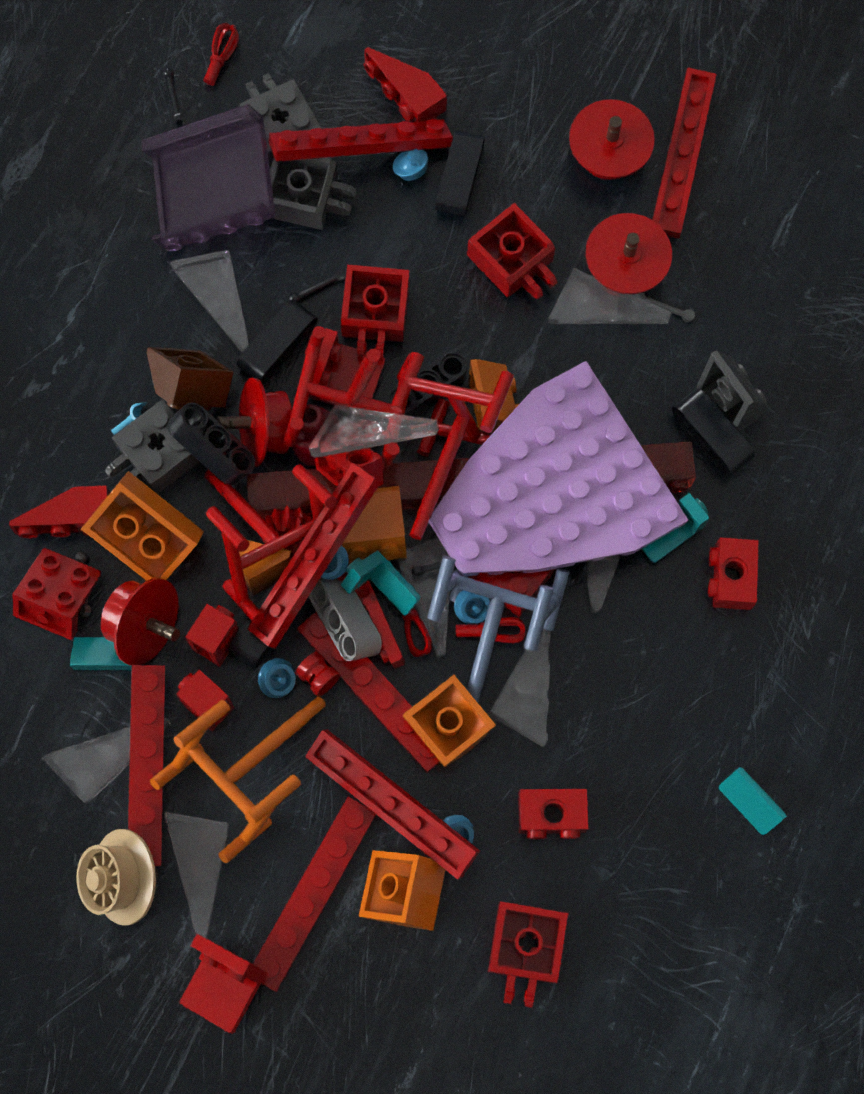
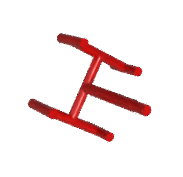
[283,326,413,472]
[390,352,514,540]
[205,464,348,624]

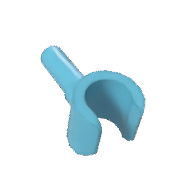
[111,402,148,435]

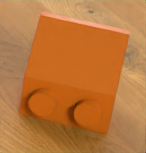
[468,359,520,434]
[342,486,407,564]
[359,850,445,931]

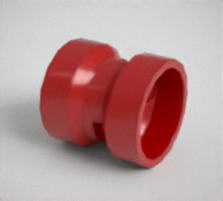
[295,651,341,697]

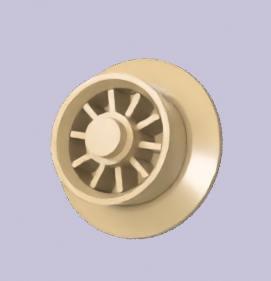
[77,829,158,925]

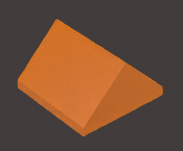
[239,540,292,596]
[403,675,496,767]

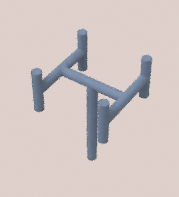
[427,556,570,703]

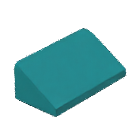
[70,637,132,670]
[718,767,787,835]

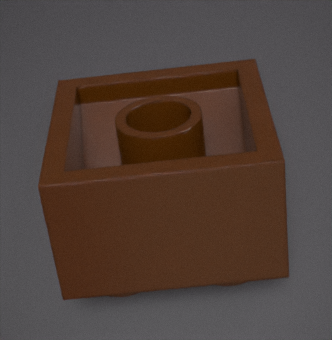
[146,347,234,410]

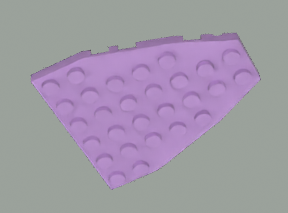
[429,361,688,576]

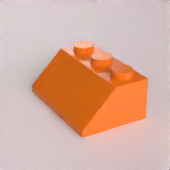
[81,471,204,581]

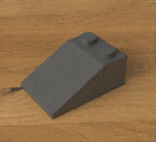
[696,350,768,432]

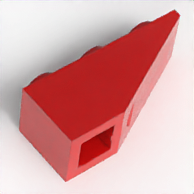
[363,47,447,122]
[9,485,110,539]

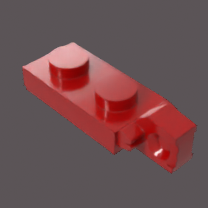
[355,581,406,669]

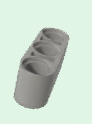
[309,578,382,661]

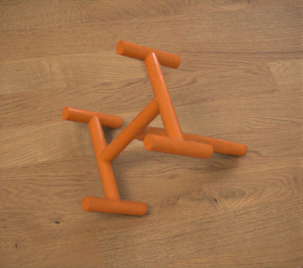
[150,697,326,863]

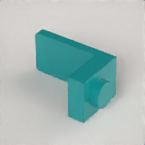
[642,493,709,563]
[341,550,421,616]

